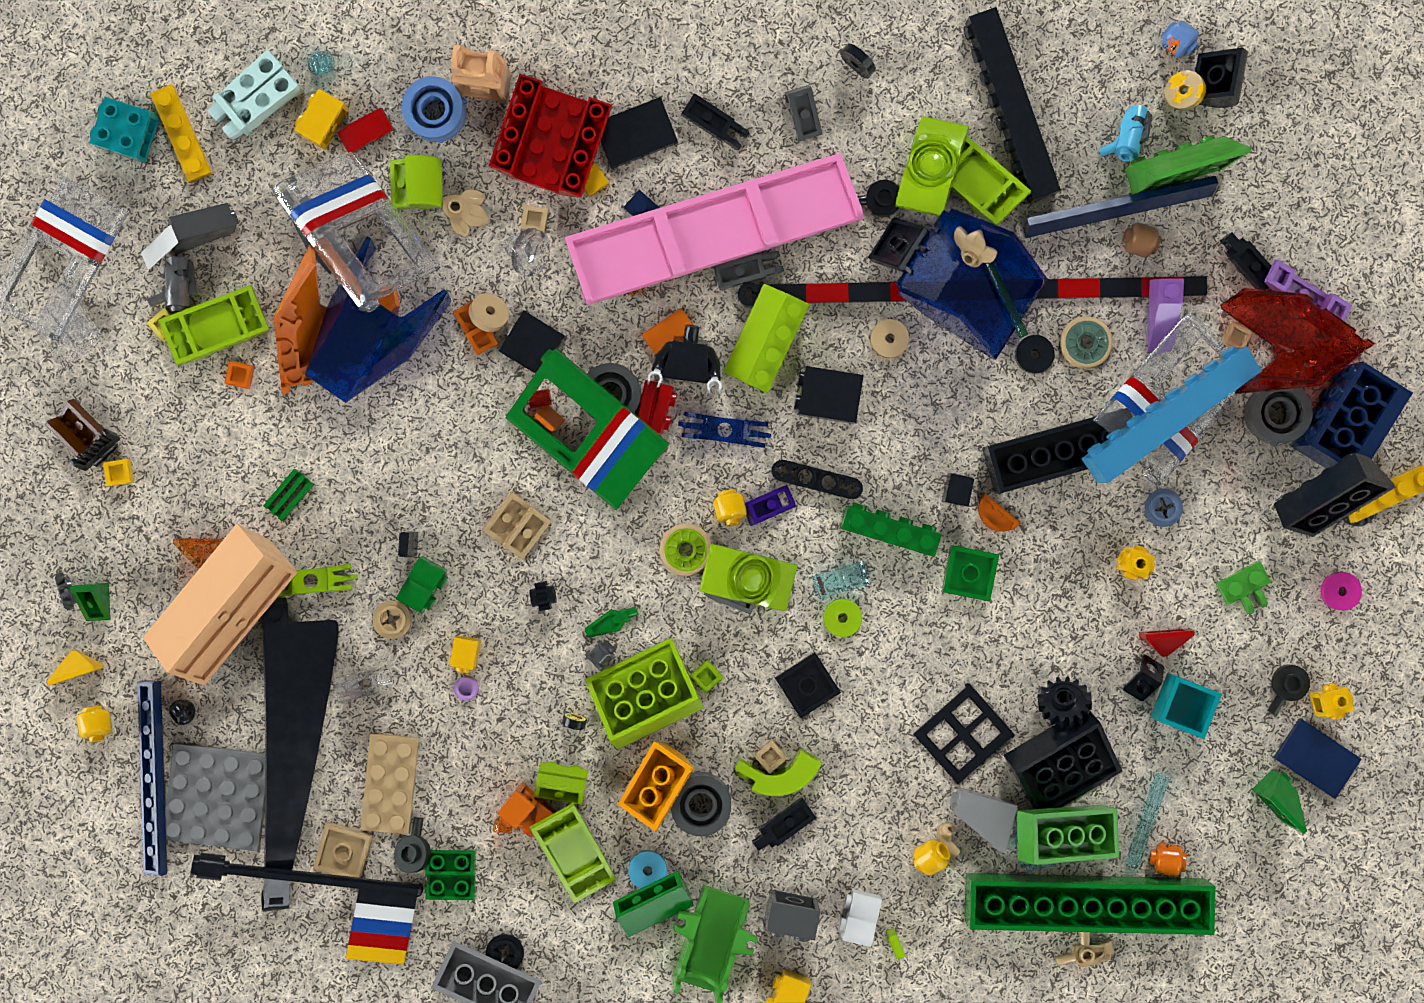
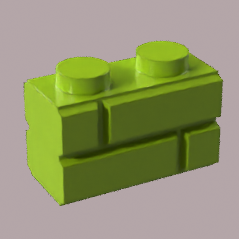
[534,762,588,805]

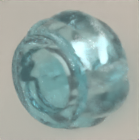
[307,50,335,76]

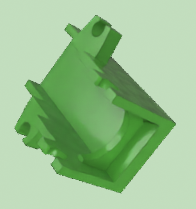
[672,884,758,1003]

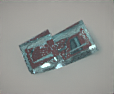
[812,561,869,599]

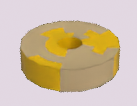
[1165,70,1206,111]

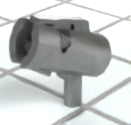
[147,256,197,313]

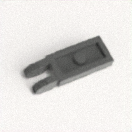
[713,251,784,290]

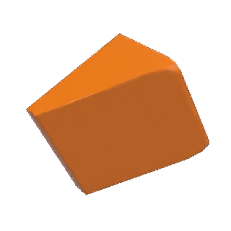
[534,405,565,432]

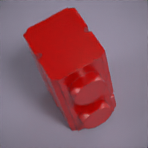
[637,380,677,435]

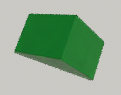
[69,583,111,621]

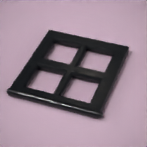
[913,683,1015,784]

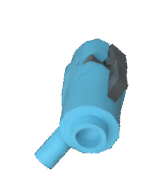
[1099,105,1152,162]

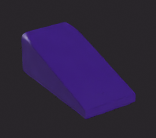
[745,485,796,526]

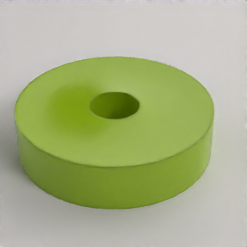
[823,598,862,637]

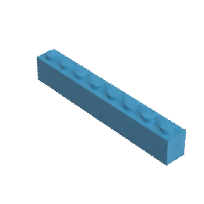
[1081,346,1262,483]

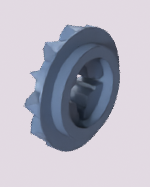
[1144,489,1183,527]

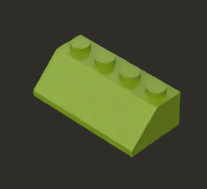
[723,284,810,393]

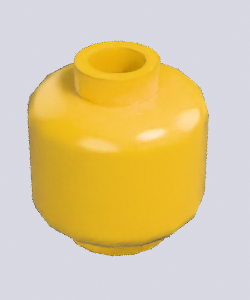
[713,489,747,527]
[76,706,112,743]
[913,839,950,876]

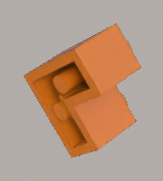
[497,781,557,838]

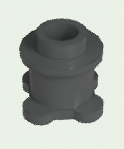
[585,640,616,671]

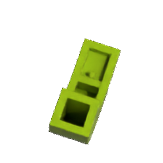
[734,748,822,796]

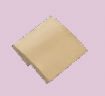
[482,491,551,560]

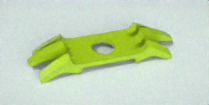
[278,563,358,597]

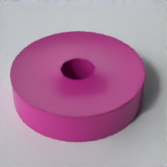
[1320,572,1362,611]

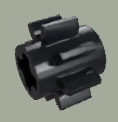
[529,581,557,611]

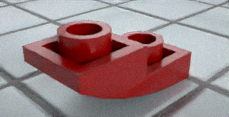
[336,108,394,154]

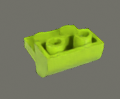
[390,155,443,210]

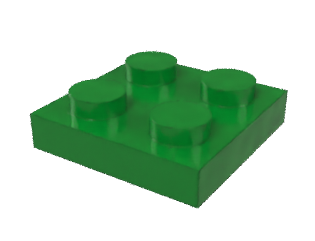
[941,545,999,602]

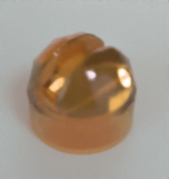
[493,816,512,833]

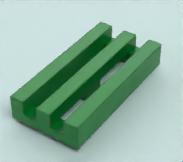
[263,469,314,521]

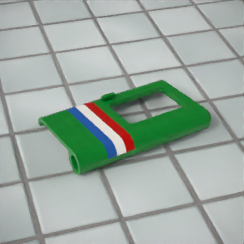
[505,348,670,511]

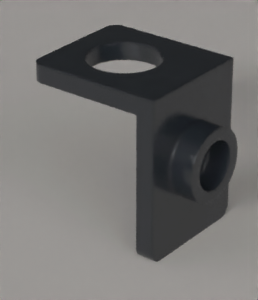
[1123,654,1164,701]

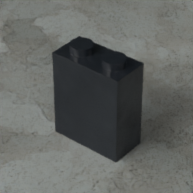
[794,366,864,424]

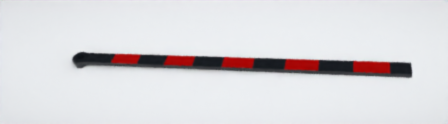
[737,276,1207,308]

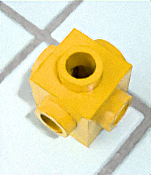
[1116,545,1155,581]
[1309,683,1354,719]

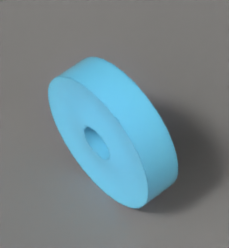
[628,850,667,888]

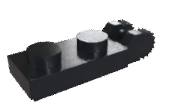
[681,93,750,150]

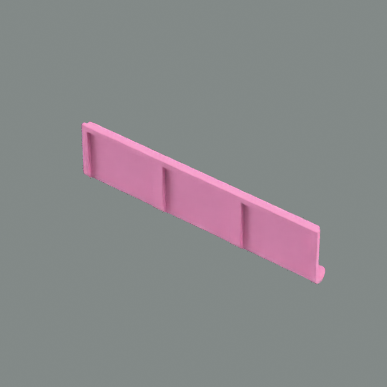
[565,153,864,305]

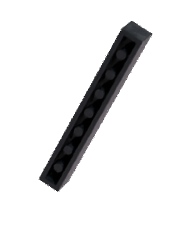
[963,7,1061,204]

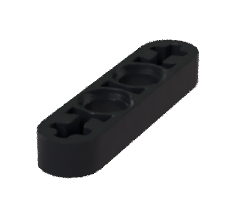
[771,460,863,499]

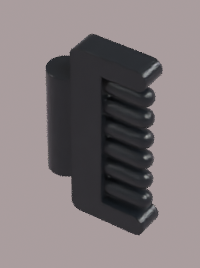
[70,429,120,471]

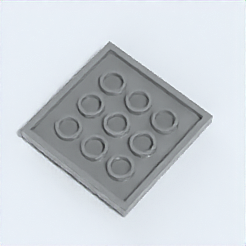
[165,742,265,851]

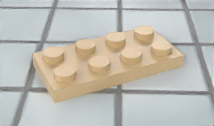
[361,733,420,835]

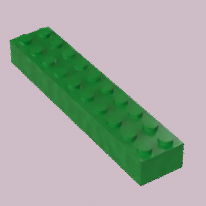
[965,873,1216,935]

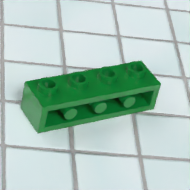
[839,502,942,557]

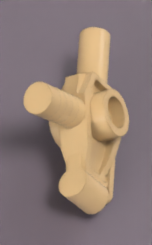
[1055,932,1115,967]

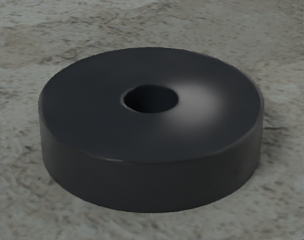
[840,43,876,79]
[1015,335,1055,374]

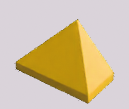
[47,650,104,686]

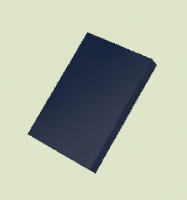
[1273,718,1362,799]

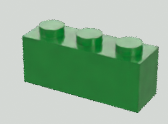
[613,871,694,937]

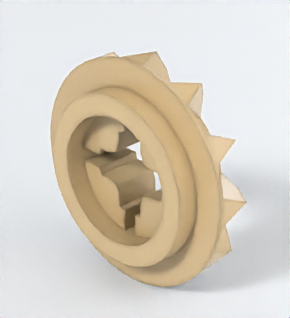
[373,600,412,639]

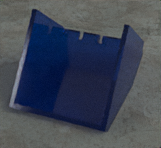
[895,208,1048,360]

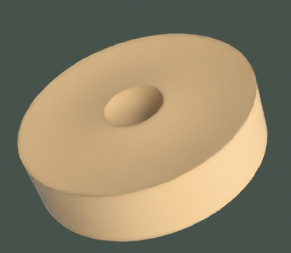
[469,293,509,332]
[870,319,909,358]

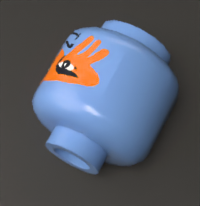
[1161,21,1199,58]

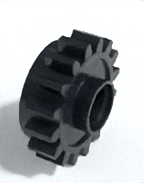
[1037,677,1092,728]

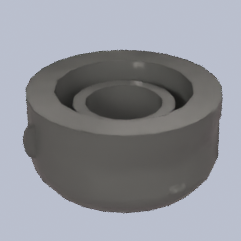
[586,363,642,420]
[1244,379,1313,447]
[671,772,731,836]

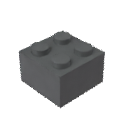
[764,889,821,942]

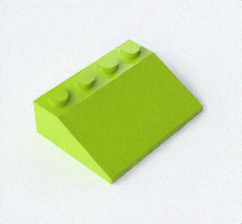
[585,638,705,750]

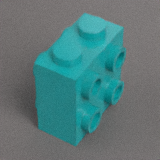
[89,96,160,164]

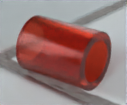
[529,388,552,409]

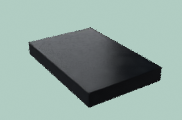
[601,97,678,169]

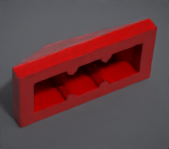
[1139,629,1194,657]

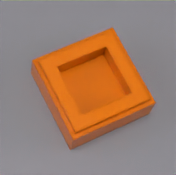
[224,360,255,389]

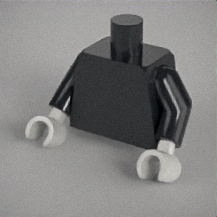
[647,324,722,394]

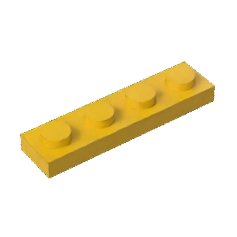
[150,84,213,183]
[1348,465,1424,523]

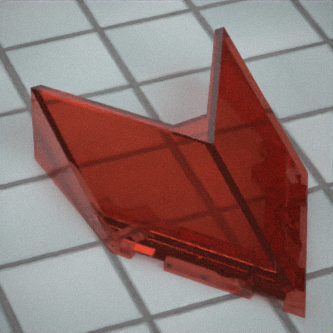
[1220,288,1375,394]

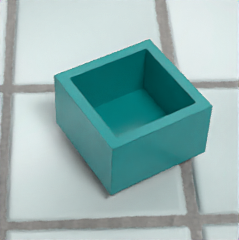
[1150,673,1222,739]

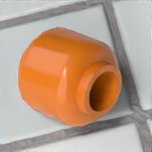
[1150,842,1187,877]

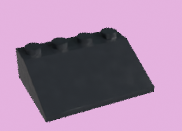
[1003,710,1123,809]

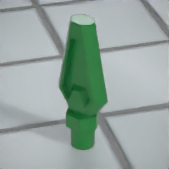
[585,606,639,638]

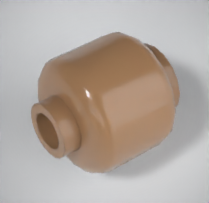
[1122,223,1161,257]

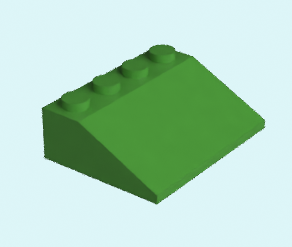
[1125,135,1251,194]

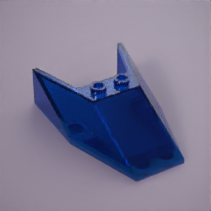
[305,236,451,403]

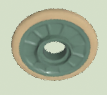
[1060,316,1113,369]

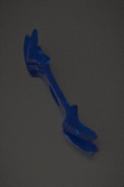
[678,411,771,448]

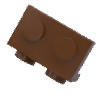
[45,399,105,457]

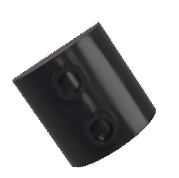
[1195,47,1248,108]

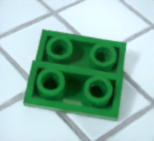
[425,850,476,900]

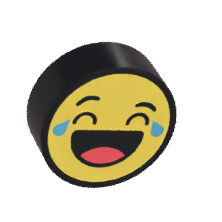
[562,713,587,730]

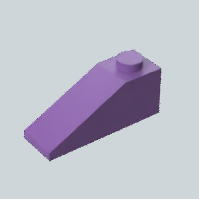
[1148,279,1184,352]

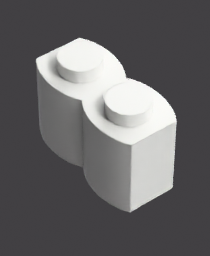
[838,889,882,947]

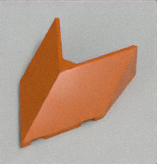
[274,244,400,395]

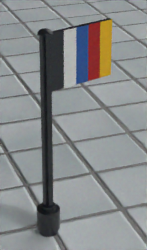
[190,853,423,965]

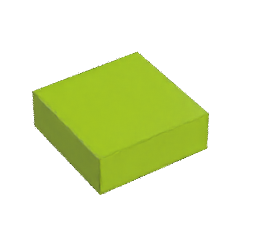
[690,659,724,693]
[885,928,906,960]

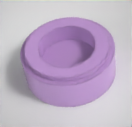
[454,676,479,701]

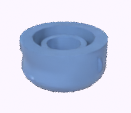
[401,76,467,143]

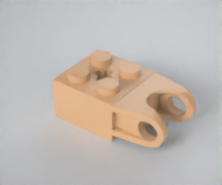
[451,44,511,102]

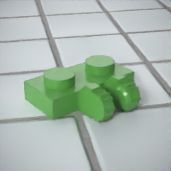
[1215,561,1271,615]

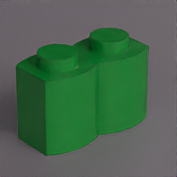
[396,556,448,613]

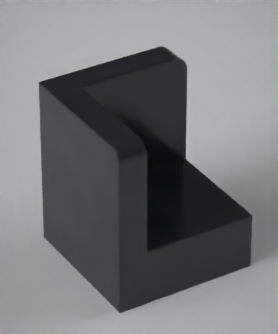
[941,473,974,507]

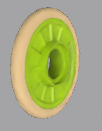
[660,524,711,576]

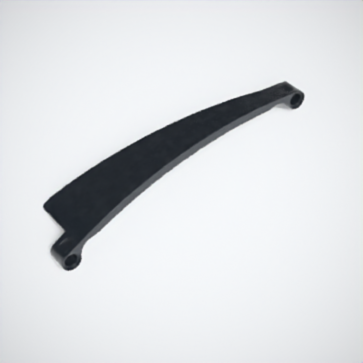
[260,597,339,912]

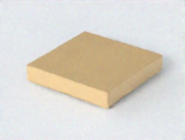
[313,821,374,878]

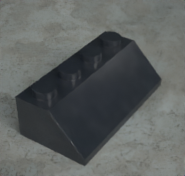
[1274,453,1396,537]

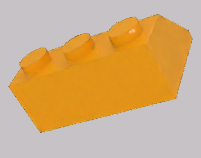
[617,741,694,832]

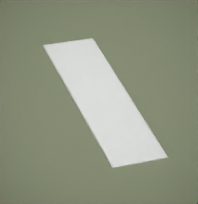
[141,225,178,270]

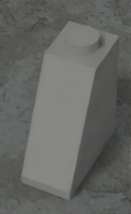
[949,787,1018,853]

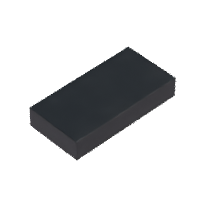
[398,531,419,557]

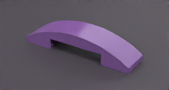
[1264,259,1352,327]

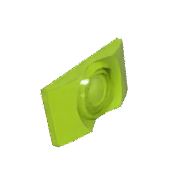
[896,116,969,217]
[951,136,1031,227]
[158,285,270,366]
[699,543,798,611]
[530,803,617,903]

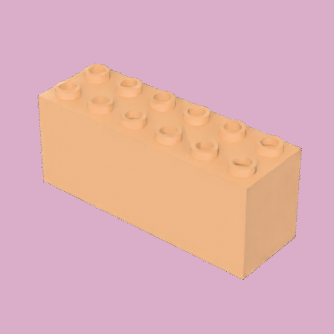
[143,524,298,685]

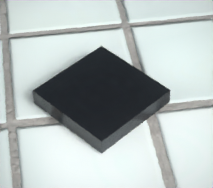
[868,217,929,272]
[499,310,565,373]
[774,652,841,718]

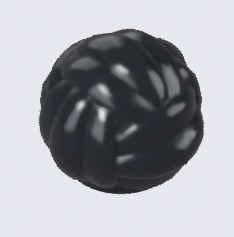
[168,700,196,725]

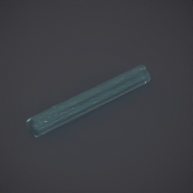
[1126,773,1169,866]

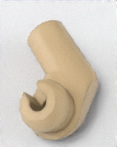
[937,823,961,859]

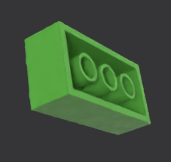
[1017,805,1119,865]

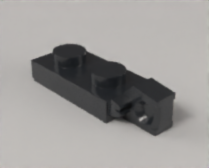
[1220,232,1272,294]
[752,797,816,851]

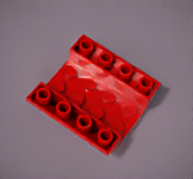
[489,74,612,198]

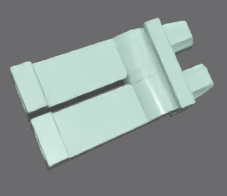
[207,49,304,140]

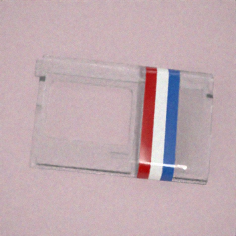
[272,152,441,312]
[0,173,129,341]
[1093,313,1253,486]

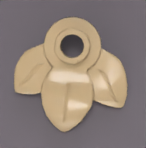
[442,190,489,237]
[954,226,997,267]

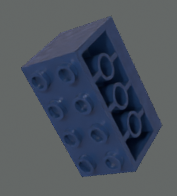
[1292,361,1413,468]

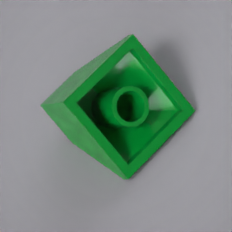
[1251,770,1307,834]

